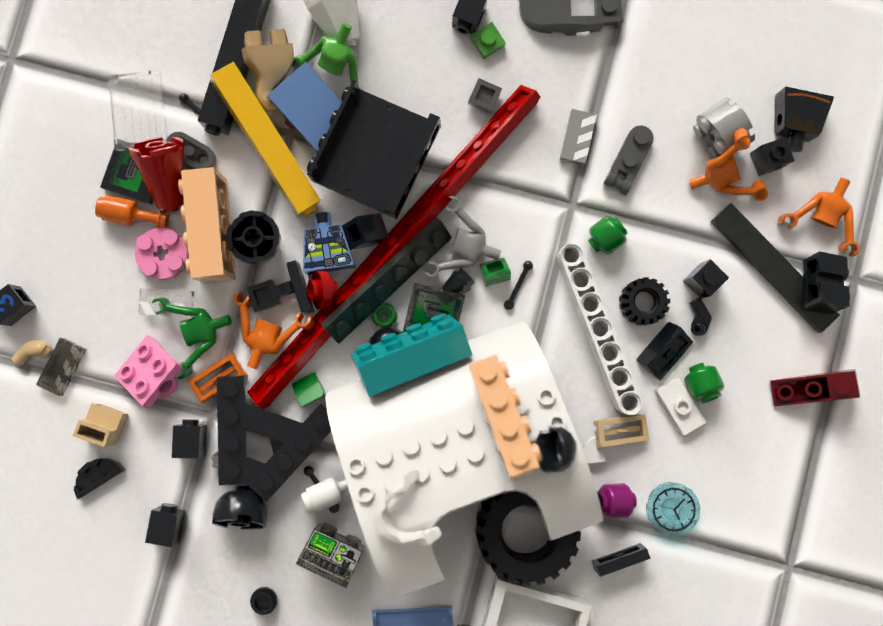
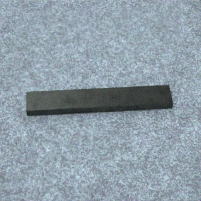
[710,203,840,333]

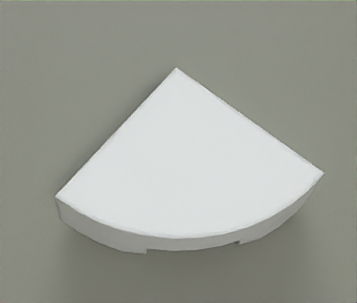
[582,436,606,464]

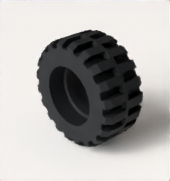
[475,491,581,586]

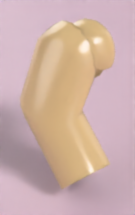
[11,340,53,366]

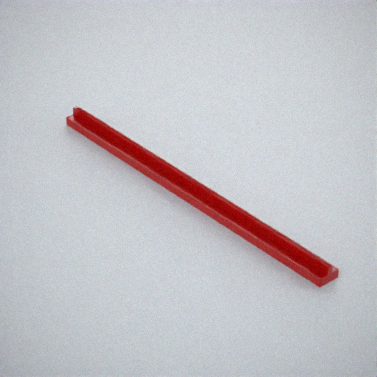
[247,85,541,409]

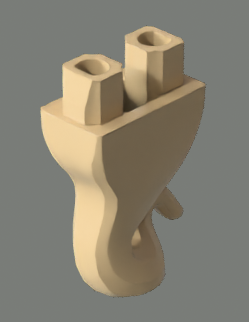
[242,29,294,112]

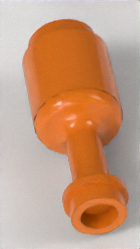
[95,195,169,228]

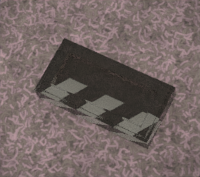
[36,337,87,396]

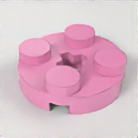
[135,227,189,280]

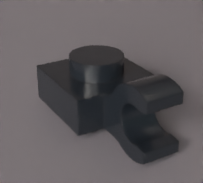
[247,279,295,313]

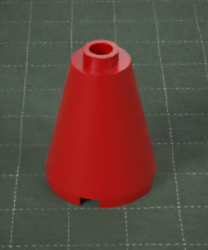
[128,137,184,213]

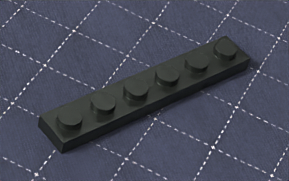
[320,217,452,344]

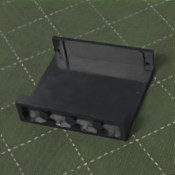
[307,80,441,219]

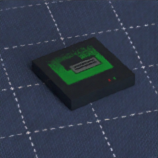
[100,139,153,205]

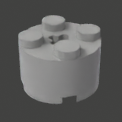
[693,97,755,159]

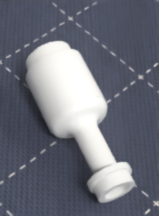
[301,477,349,514]

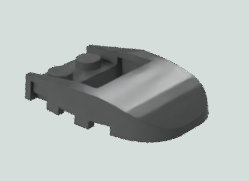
[519,0,623,36]

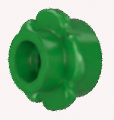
[372,303,398,328]

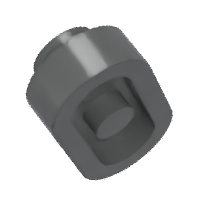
[166,132,216,169]

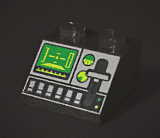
[296,523,365,588]

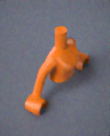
[689,128,768,201]
[777,178,860,257]
[234,292,314,370]

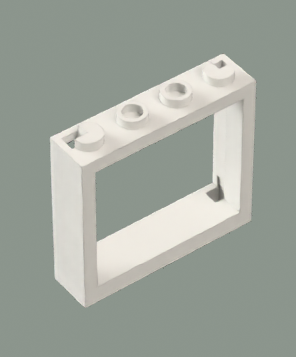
[481,574,593,626]

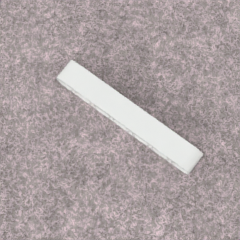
[556,243,643,415]

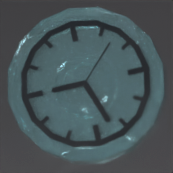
[646,482,700,536]

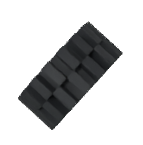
[619,277,671,325]

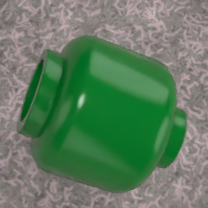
[588,216,629,255]
[684,363,724,404]

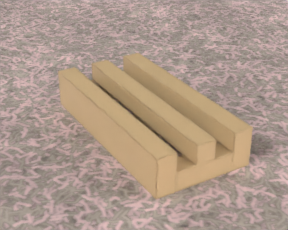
[593,414,649,447]

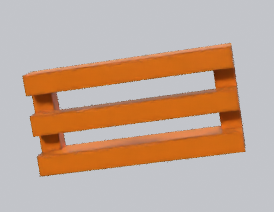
[187,353,248,404]

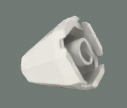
[304,0,360,48]

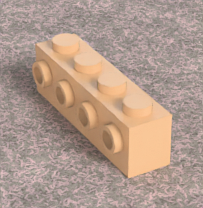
[469,355,542,481]

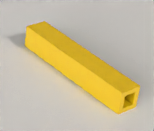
[210,61,321,217]

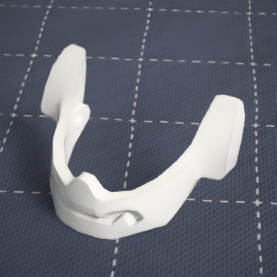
[374,470,442,547]

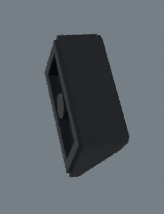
[636,322,693,381]

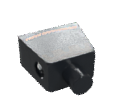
[774,86,834,152]

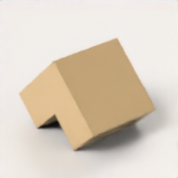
[73,403,128,447]

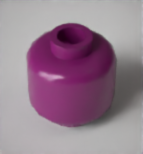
[597,483,637,519]

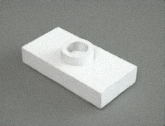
[655,377,707,436]

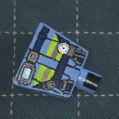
[303,212,356,275]

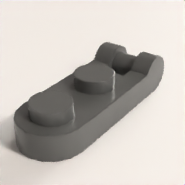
[603,125,654,196]

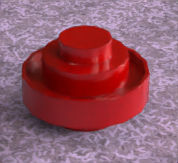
[307,270,338,309]

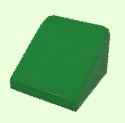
[292,372,326,407]

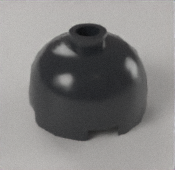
[226,210,281,265]
[212,485,267,530]

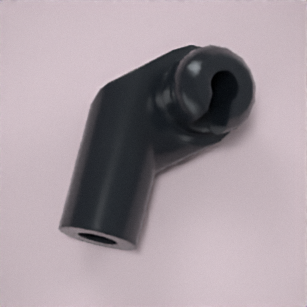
[689,297,712,336]

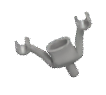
[424,196,501,277]

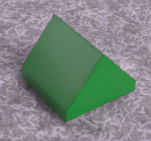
[480,258,511,287]

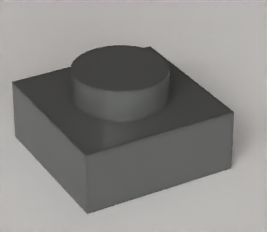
[468,78,502,114]

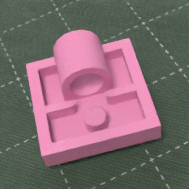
[114,335,183,408]

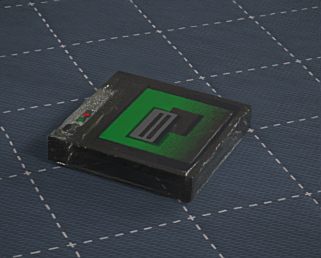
[402,283,465,333]

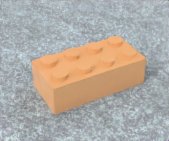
[178,167,236,284]

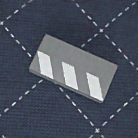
[559,109,597,166]

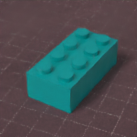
[350,314,472,397]

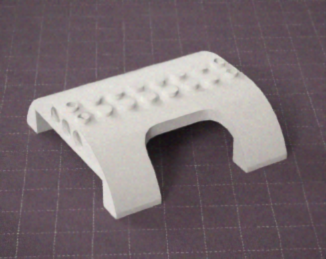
[326,321,603,599]

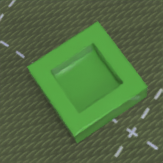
[470,22,506,59]

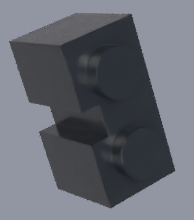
[803,251,850,314]

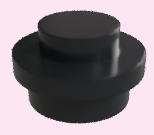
[250,587,278,615]

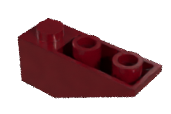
[770,369,860,406]

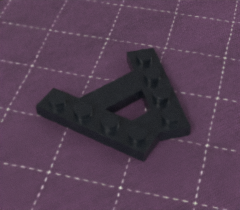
[217,376,331,502]

